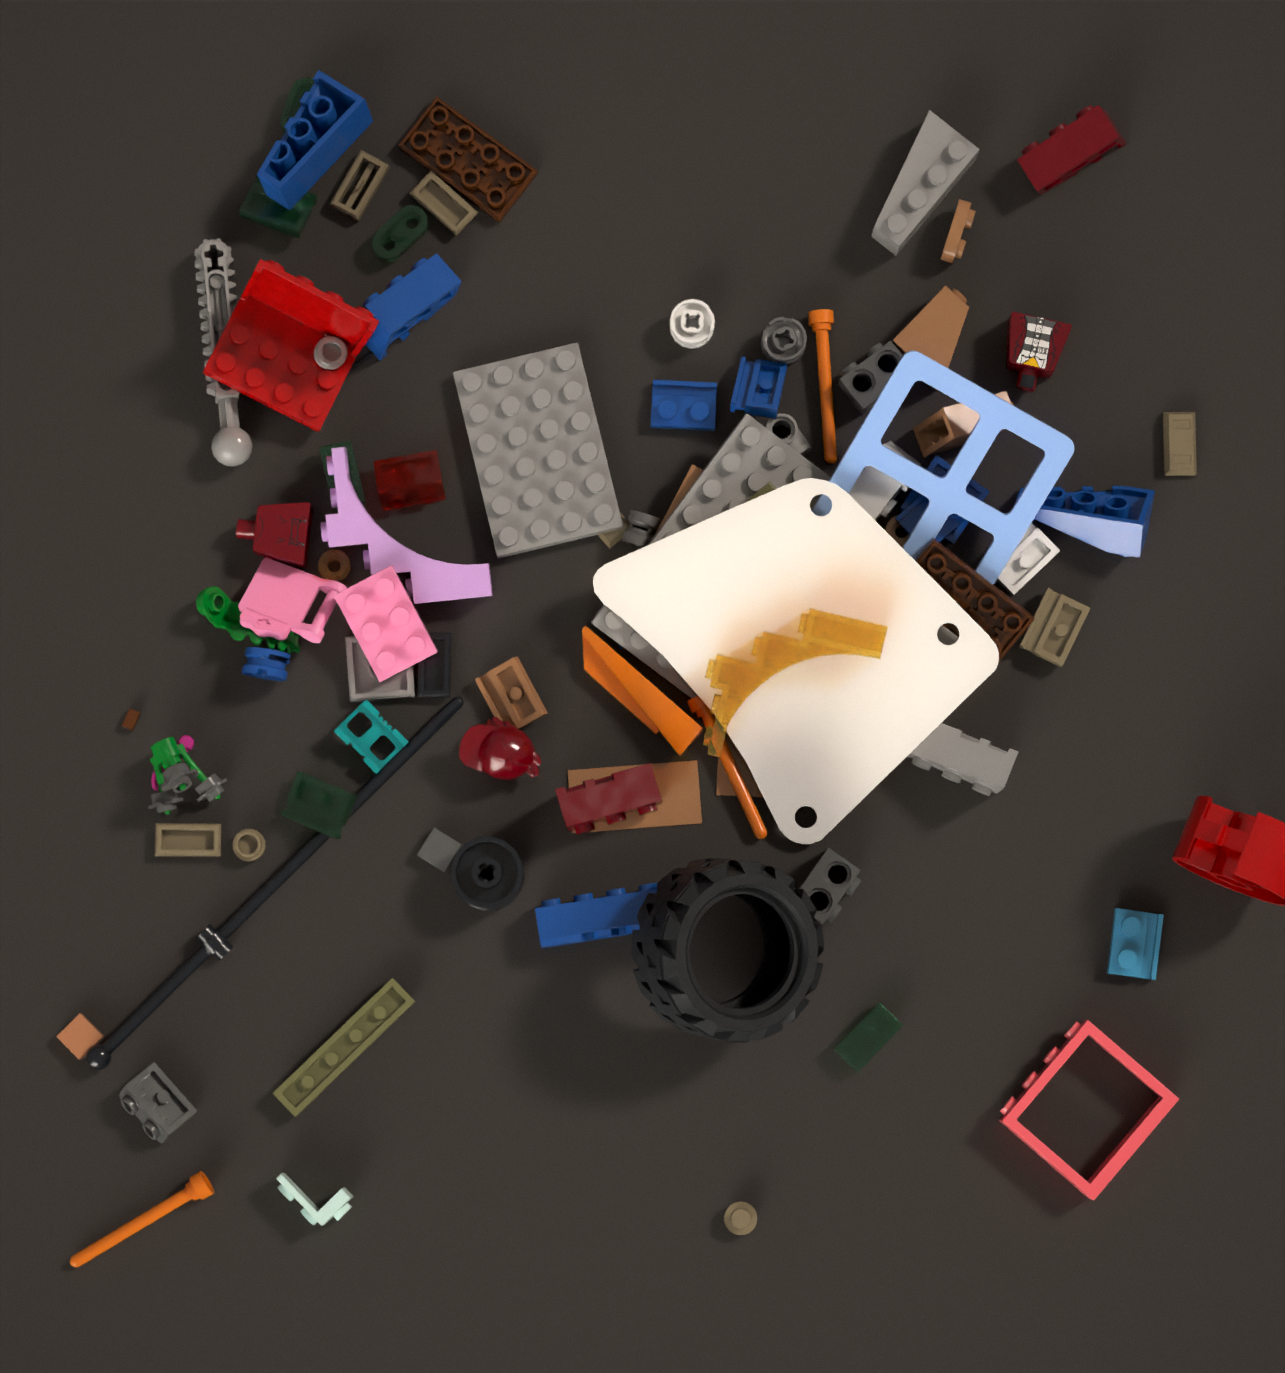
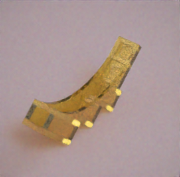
[703,607,888,757]

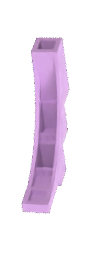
[321,447,493,604]

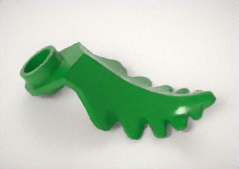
[196,586,301,654]

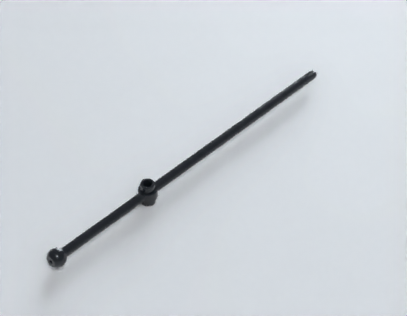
[85,697,463,1070]

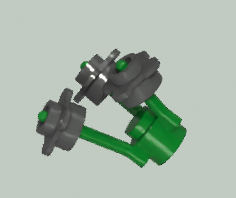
[148,737,228,815]

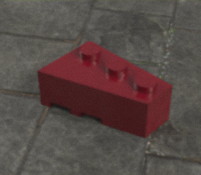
[1017,105,1127,194]

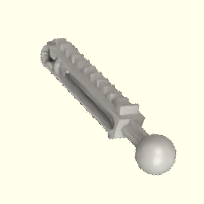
[194,238,253,467]

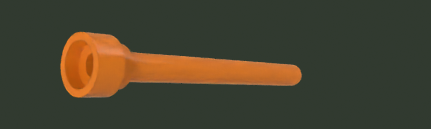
[808,309,837,464]
[687,696,767,839]
[70,1171,215,1268]

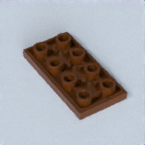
[398,96,538,223]
[915,538,1035,663]

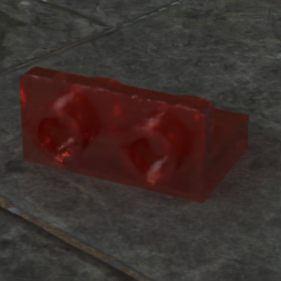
[373,450,446,510]

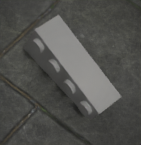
[871,110,980,256]

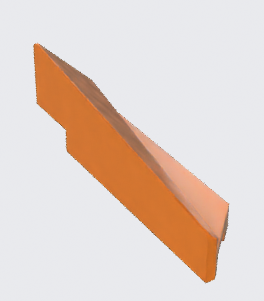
[582,625,703,756]

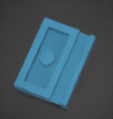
[1107,908,1164,980]

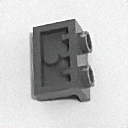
[119,1062,197,1144]

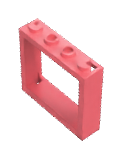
[999,1020,1179,1200]

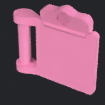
[238,558,347,643]

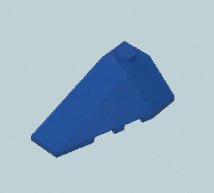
[1015,486,1155,557]

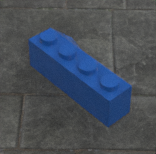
[257,70,373,211]
[535,883,657,949]

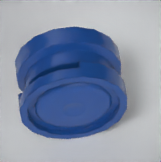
[242,647,291,681]

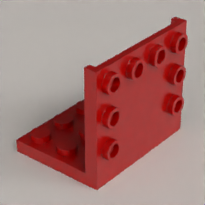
[202,259,379,432]

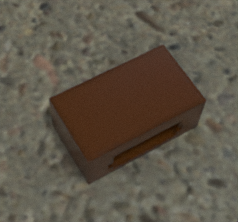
[122,708,141,731]

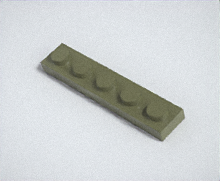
[273,978,416,1117]

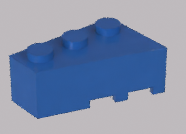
[363,253,462,361]

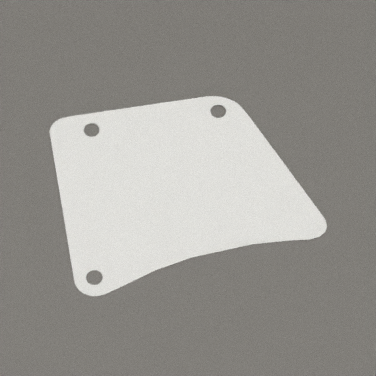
[593,478,999,844]

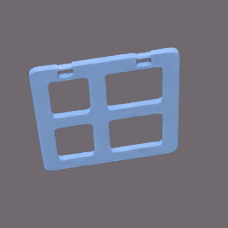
[811,350,1074,585]

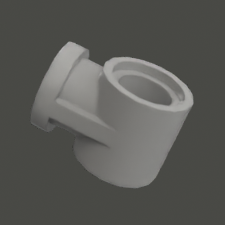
[766,413,812,456]

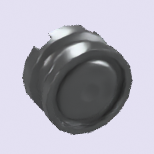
[761,316,807,365]

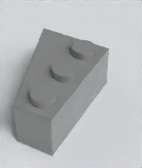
[908,723,1019,796]

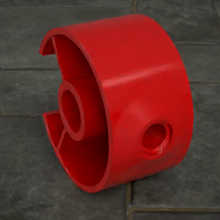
[1172,795,1285,906]

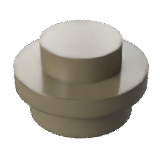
[233,829,266,862]
[724,1201,757,1235]

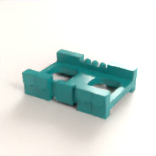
[334,699,409,774]

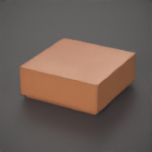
[56,1013,105,1060]

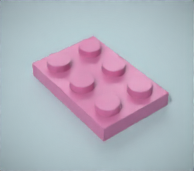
[334,565,438,682]

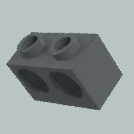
[838,341,903,416]
[800,847,862,925]

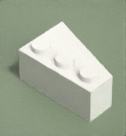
[849,441,921,521]

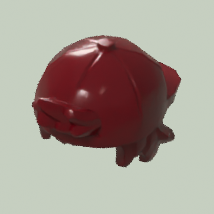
[459,717,542,780]

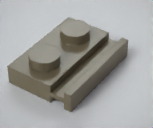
[1019,588,1090,667]

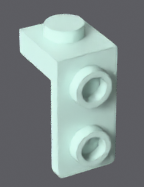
[276,1173,354,1226]

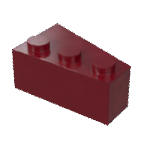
[555,763,663,835]

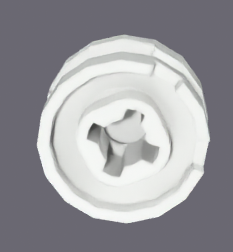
[670,299,715,349]

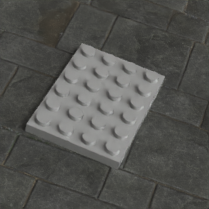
[453,342,623,559]

